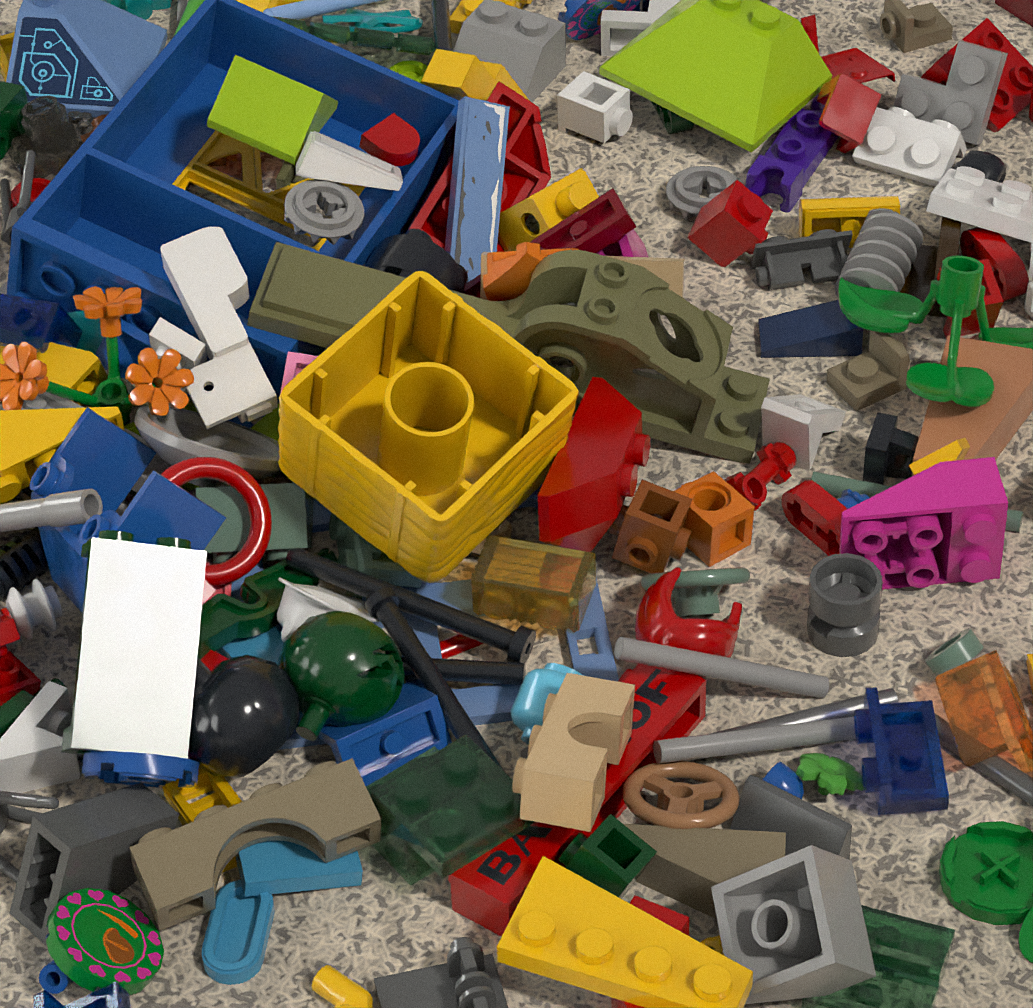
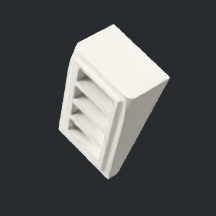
[295,131,403,191]

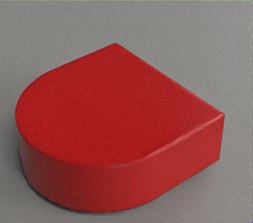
[359,113,420,166]

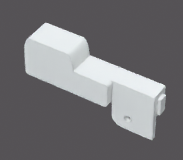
[160,227,278,429]

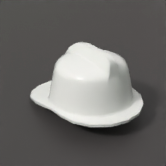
[277,577,381,643]

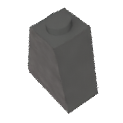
[10,782,179,946]

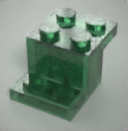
[366,735,535,886]

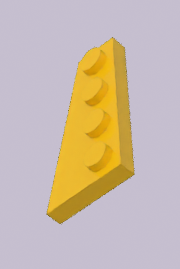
[497,856,753,1008]

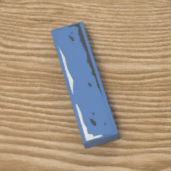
[445,96,510,282]

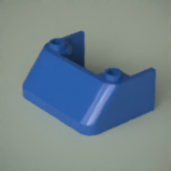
[29,407,226,613]

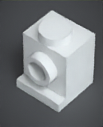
[557,71,633,143]

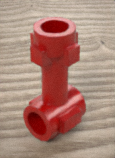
[724,442,797,511]

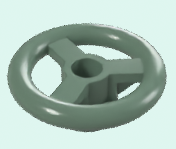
[641,567,750,616]

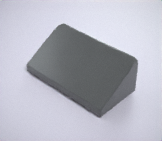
[730,775,852,860]

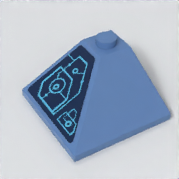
[6,0,168,117]

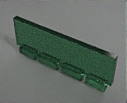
[271,16,435,56]

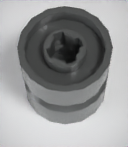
[807,553,883,657]

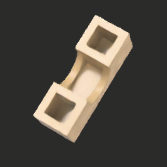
[512,673,635,832]

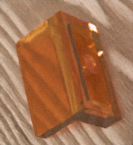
[935,650,1033,773]

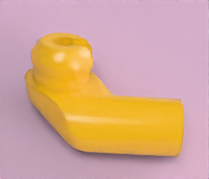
[311,965,373,1008]

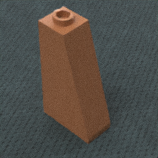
[912,335,1033,476]

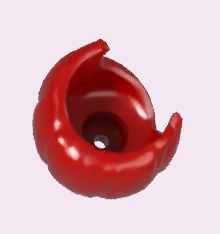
[635,567,742,678]

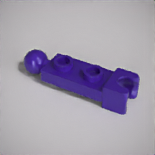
[746,94,839,213]

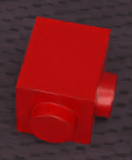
[687,180,773,267]

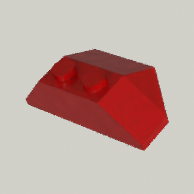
[406,81,551,252]
[538,377,650,558]

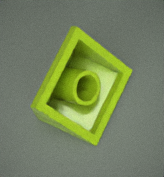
[207,55,338,165]

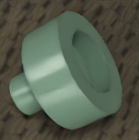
[925,628,984,687]

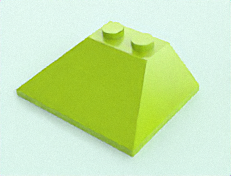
[599,0,832,153]

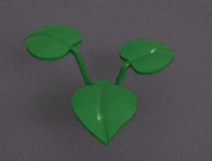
[838,256,1033,407]

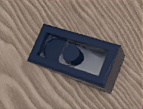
[758,300,863,358]

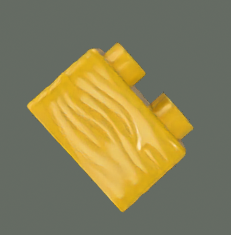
[278,271,579,583]

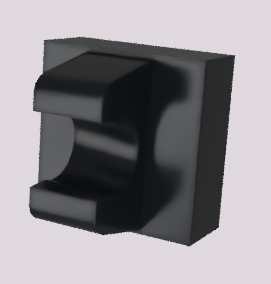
[863,412,919,485]

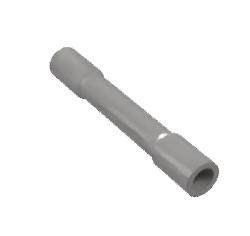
[0,489,103,532]

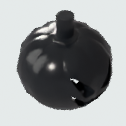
[188,655,300,778]

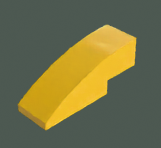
[421,49,530,101]

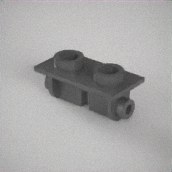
[750,229,853,290]

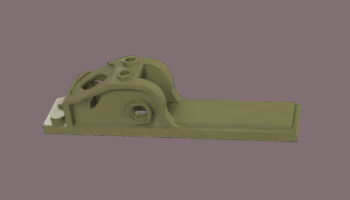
[247,242,770,464]

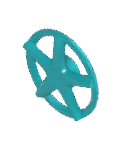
[322,8,423,36]

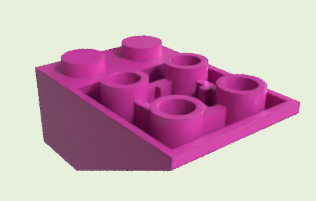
[839,457,1008,590]

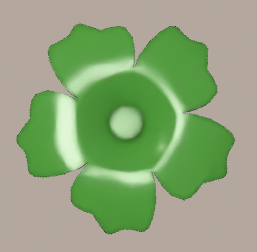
[796,753,865,795]

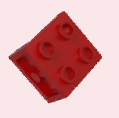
[920,18,1033,132]

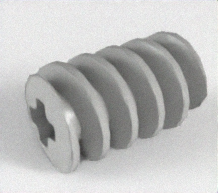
[835,208,924,298]

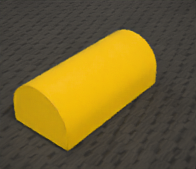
[799,196,900,248]

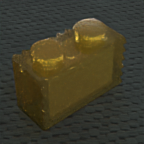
[471,535,596,633]

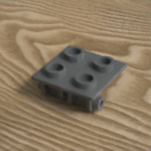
[374,937,508,1008]

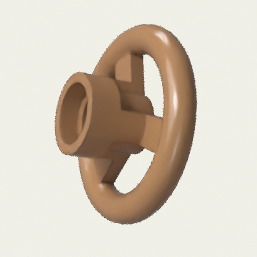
[622,761,740,829]

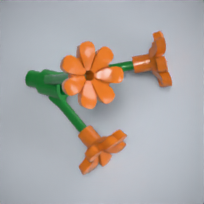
[0,286,194,426]

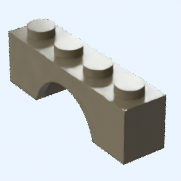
[130,758,381,931]

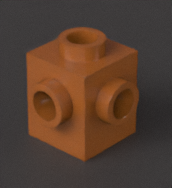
[610,479,692,574]

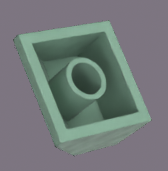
[196,483,314,563]

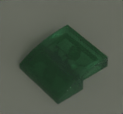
[801,905,955,1008]

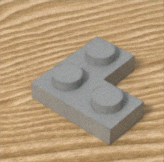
[893,41,1008,145]

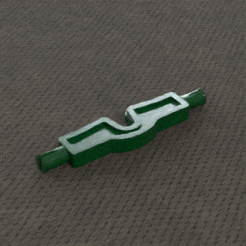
[197,548,338,659]

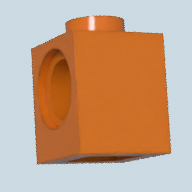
[674,471,755,567]

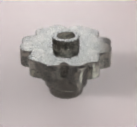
[8,96,93,178]

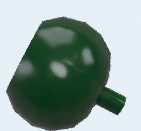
[277,611,405,741]

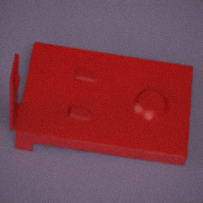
[800,14,895,83]

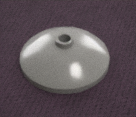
[134,406,281,487]

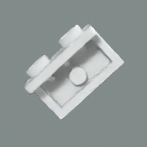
[852,107,967,187]

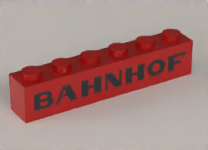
[448,664,706,937]

